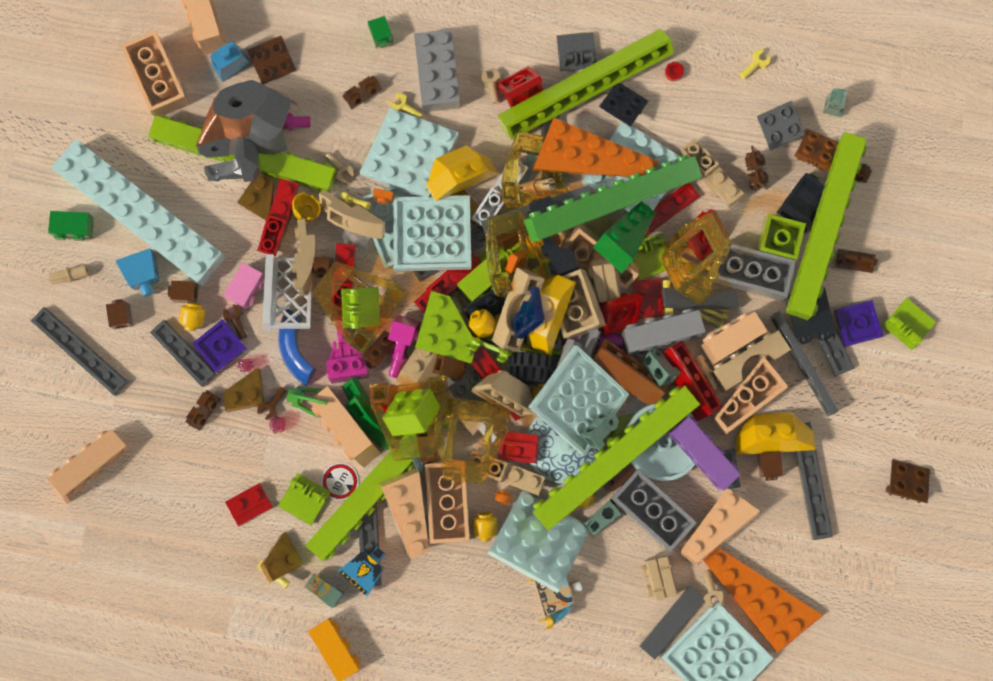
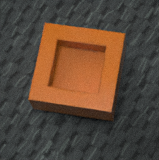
[373,188,394,205]
[505,250,528,274]

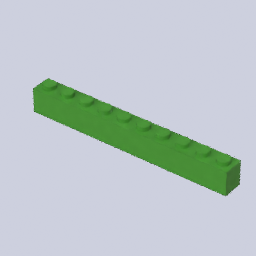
[524,155,702,242]

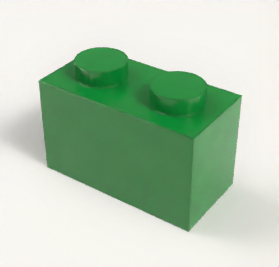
[48,211,94,241]

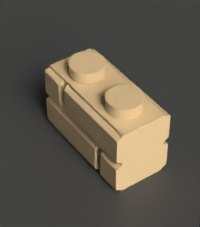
[588,259,621,303]
[641,556,678,600]

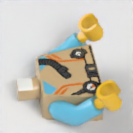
[527,577,583,630]

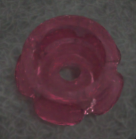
[236,359,255,372]
[269,415,286,434]

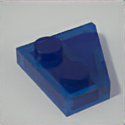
[513,286,545,339]

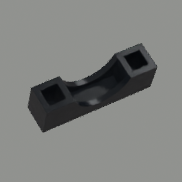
[526,196,579,276]

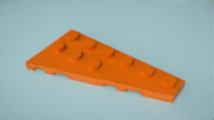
[532,118,659,178]
[703,548,823,653]

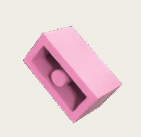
[223,262,265,309]

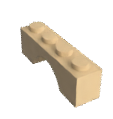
[492,268,545,352]
[711,330,791,392]

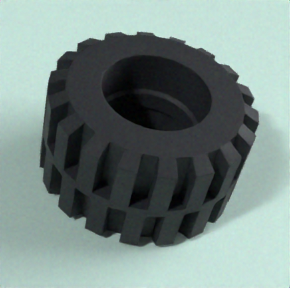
[507,352,557,385]

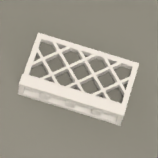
[262,254,312,332]

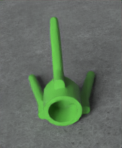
[287,386,332,418]

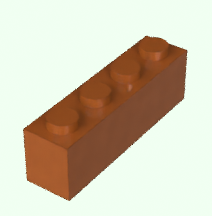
[591,339,668,405]

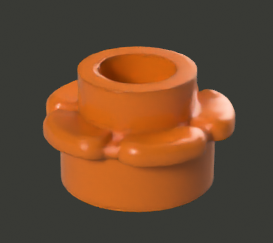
[494,490,513,505]

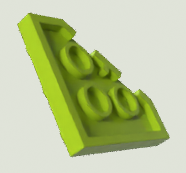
[415,291,475,363]

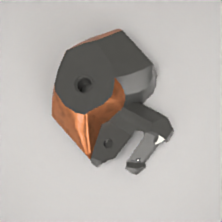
[196,80,298,182]

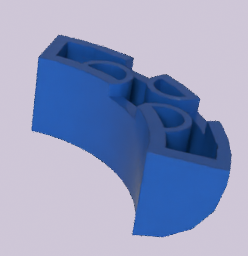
[278,309,316,386]

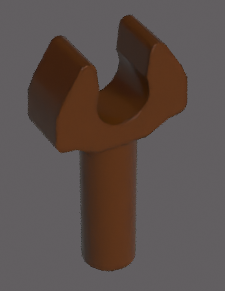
[223,304,247,340]
[257,387,287,420]

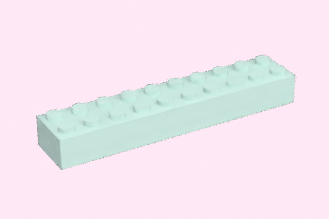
[51,139,226,287]

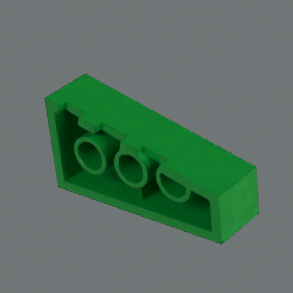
[593,201,655,273]

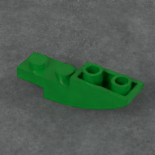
[342,377,400,450]

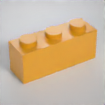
[308,617,361,681]

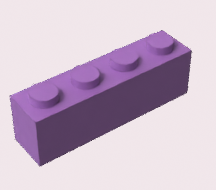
[667,417,741,491]

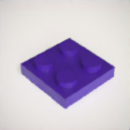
[834,300,883,347]
[192,319,247,373]

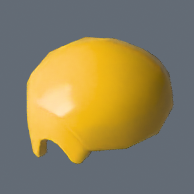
[292,192,321,222]

